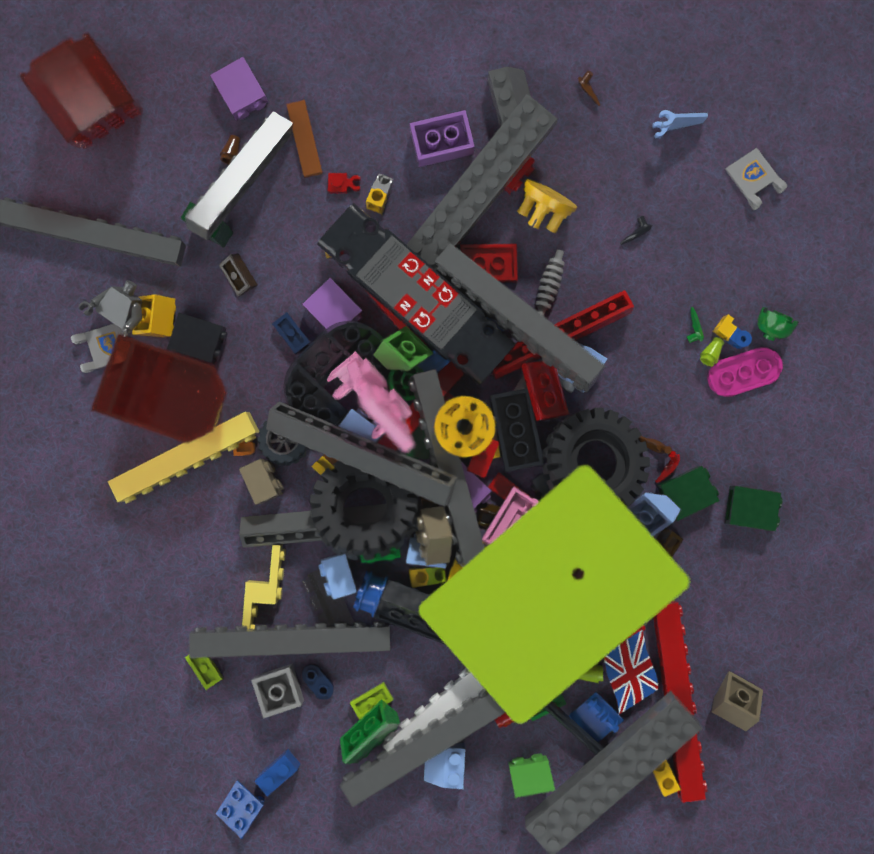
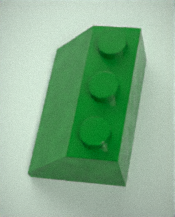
[340,699,400,764]

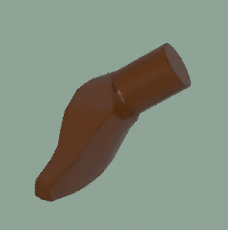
[578,70,600,106]
[638,436,672,454]

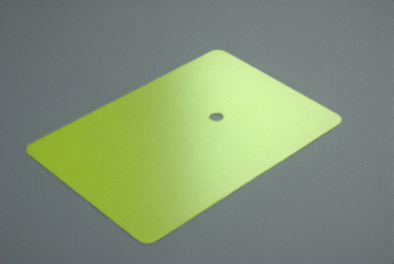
[419,466,689,723]

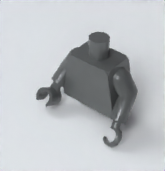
[79,280,142,341]

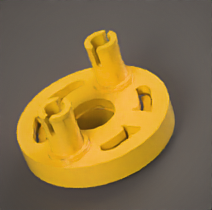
[434,396,495,457]

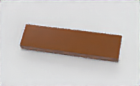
[286,100,323,178]

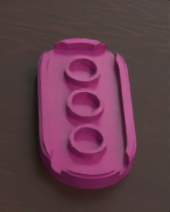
[707,347,783,397]

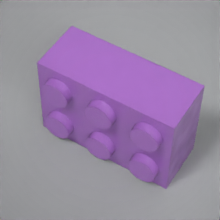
[410,110,475,167]

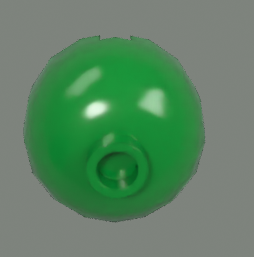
[757,307,799,341]
[387,366,424,401]

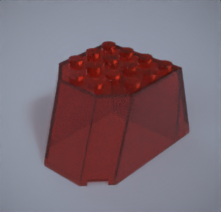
[19,32,143,149]
[90,333,227,444]

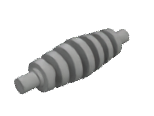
[535,250,565,317]

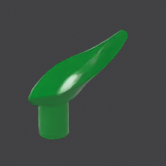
[687,307,704,343]

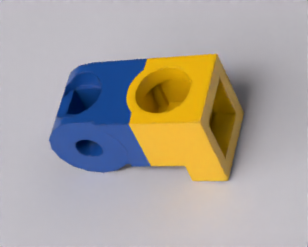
[712,314,752,349]

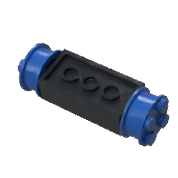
[353,570,446,645]

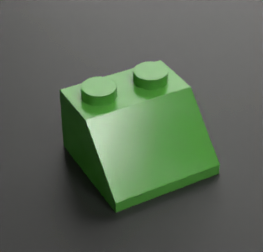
[374,326,433,370]
[508,754,555,798]

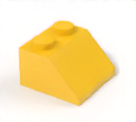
[132,294,176,337]

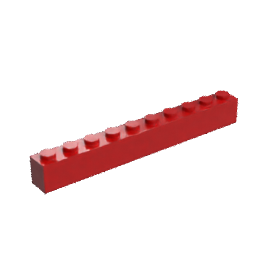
[653,600,708,803]

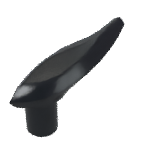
[620,216,652,245]

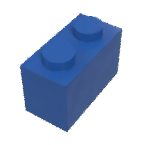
[255,749,300,796]

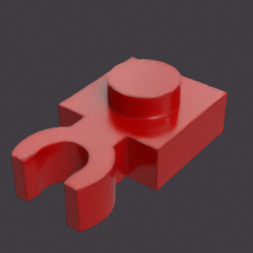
[328,173,361,194]

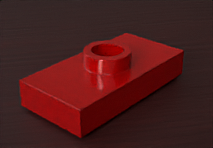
[467,439,500,478]

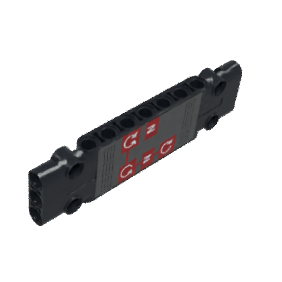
[317,203,516,386]

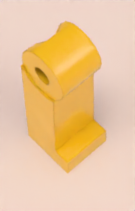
[652,760,680,797]

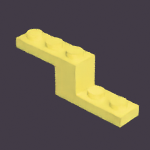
[242,544,286,629]

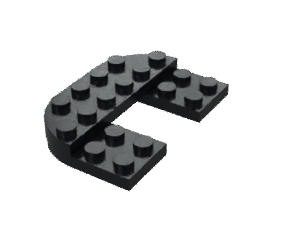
[283,321,391,426]

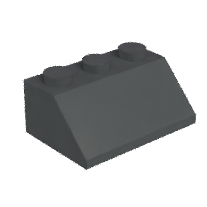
[487,67,531,127]

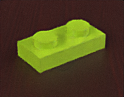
[185,655,224,690]
[350,682,393,720]

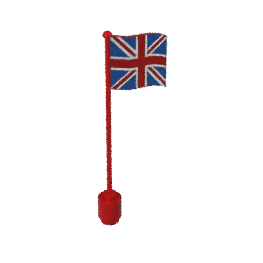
[494,625,658,728]

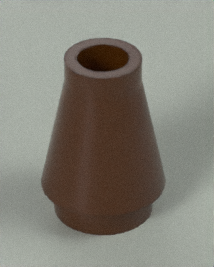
[220,135,241,165]

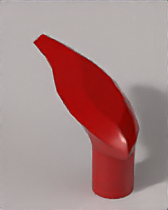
[655,451,680,483]

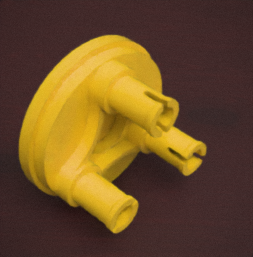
[517,179,577,233]

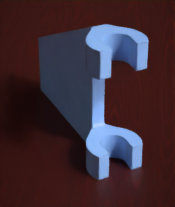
[652,110,708,138]

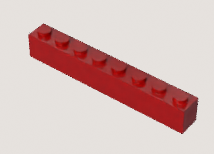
[491,290,634,380]

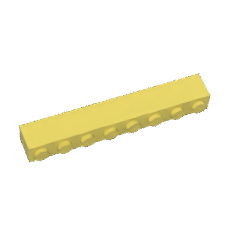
[108,411,259,504]

